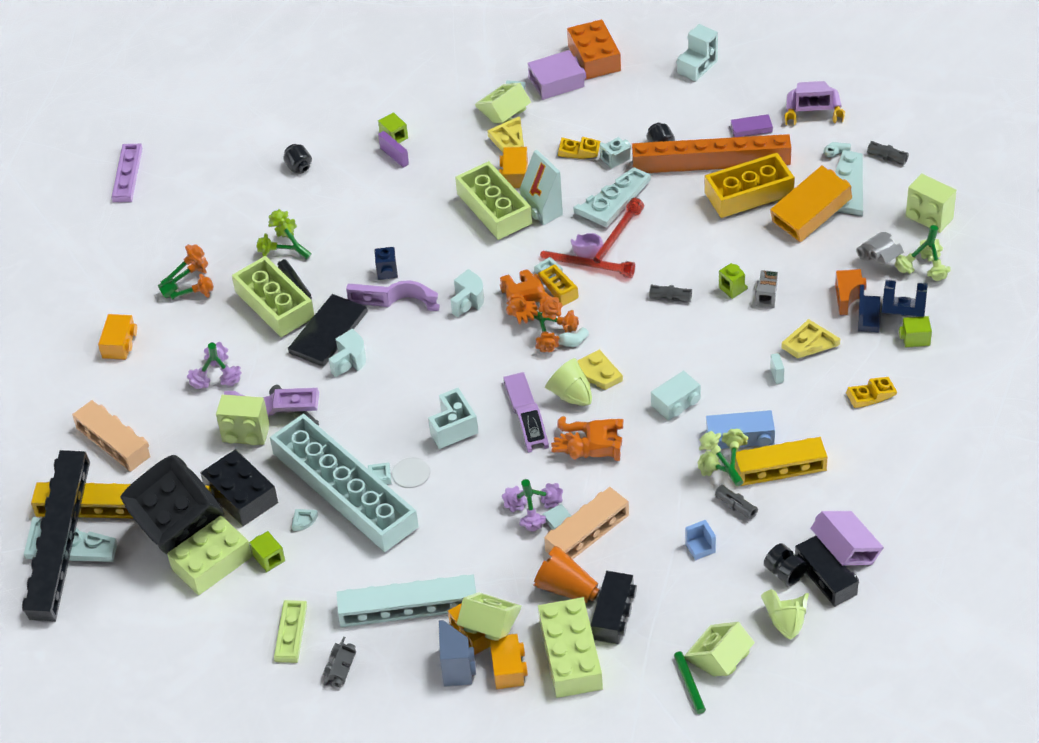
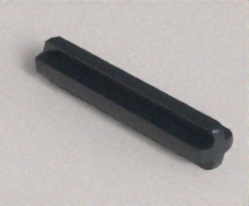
[277,259,312,299]

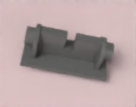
[322,636,356,687]

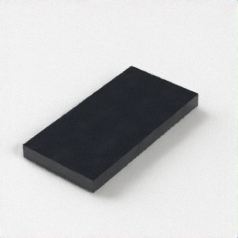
[288,294,368,367]

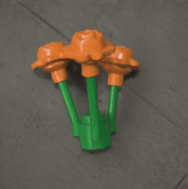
[158,244,214,300]

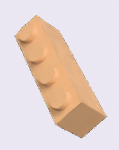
[72,400,150,472]
[544,487,629,559]

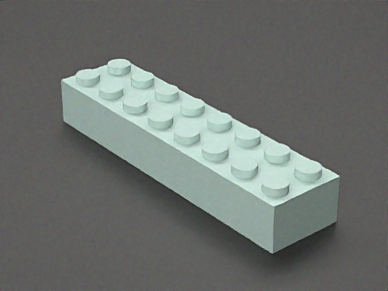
[270,413,419,552]

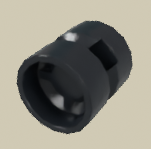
[764,543,808,586]

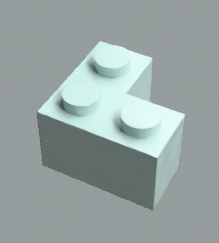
[676,24,718,82]
[428,387,479,449]

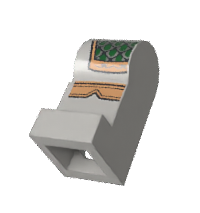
[756,270,778,308]

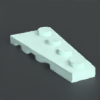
[835,150,863,216]
[573,167,651,228]
[24,517,117,562]

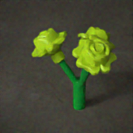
[256,209,312,260]

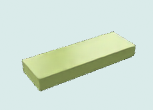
[274,600,307,663]

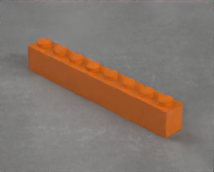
[632,134,792,173]

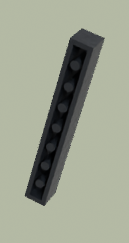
[22,450,90,622]

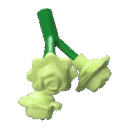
[894,225,951,281]
[697,428,748,486]

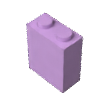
[527,50,586,100]
[810,511,884,566]

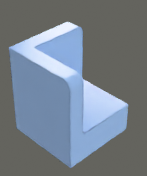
[685,520,716,560]

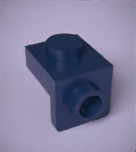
[374,247,398,280]

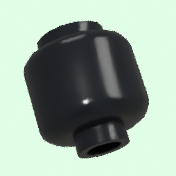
[646,122,675,142]
[283,144,312,173]

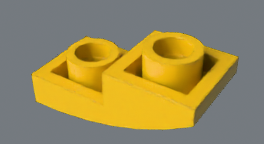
[557,136,601,159]
[846,377,897,408]

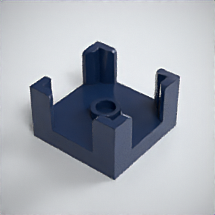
[882,279,928,317]

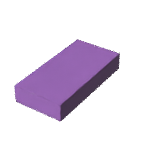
[731,114,773,137]
[378,131,409,168]

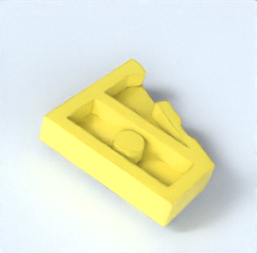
[487,116,524,152]
[781,319,841,358]
[577,349,623,390]

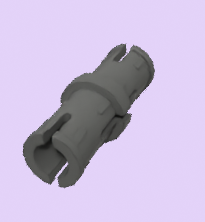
[867,141,909,165]
[649,284,692,302]
[715,484,758,520]

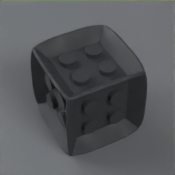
[120,455,225,554]

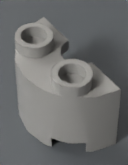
[856,232,904,264]

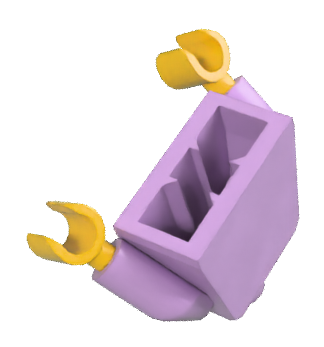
[785,81,845,125]

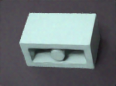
[651,370,701,420]

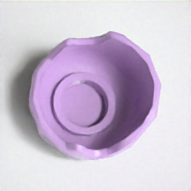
[571,233,603,259]

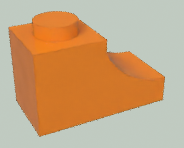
[835,269,867,315]

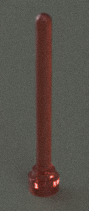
[593,198,644,264]
[540,251,635,278]

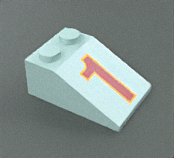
[520,150,563,225]

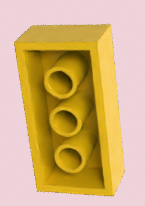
[704,153,795,218]

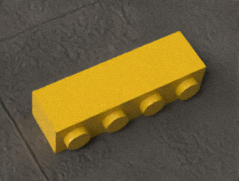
[735,437,828,486]

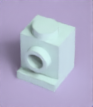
[600,137,631,169]

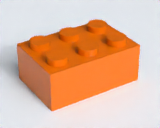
[567,19,621,80]

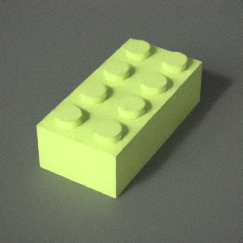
[455,161,532,240]
[232,256,314,337]
[538,597,603,698]

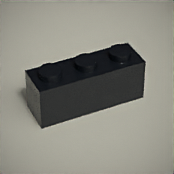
[795,535,859,607]
[590,570,637,644]

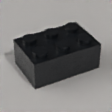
[200,449,278,526]

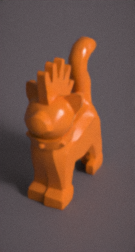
[499,269,548,325]
[551,416,624,461]

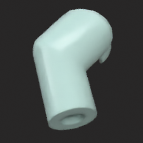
[823,142,851,158]
[558,327,589,347]

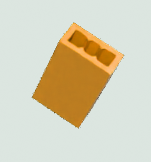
[770,165,852,242]

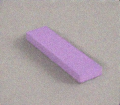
[112,143,143,202]

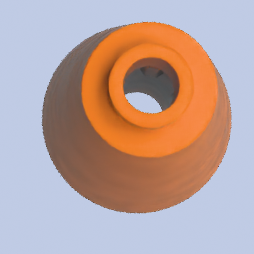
[533,546,600,603]

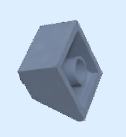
[439,620,476,687]

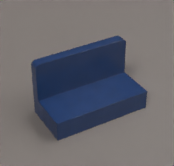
[858,285,881,333]

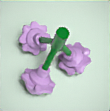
[187,342,242,389]
[502,479,563,532]

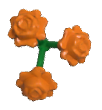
[533,295,579,352]

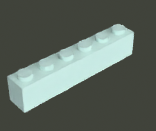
[336,574,476,627]

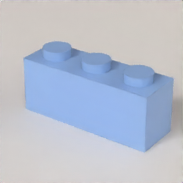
[706,410,775,449]

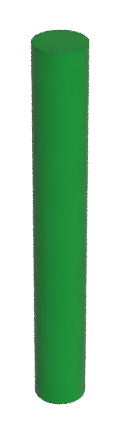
[674,651,706,714]

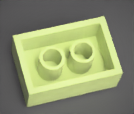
[167,516,252,595]

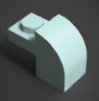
[450,269,484,317]
[329,328,366,377]

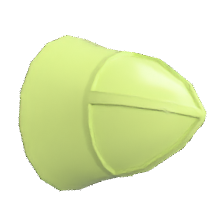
[545,358,592,406]
[761,589,809,639]

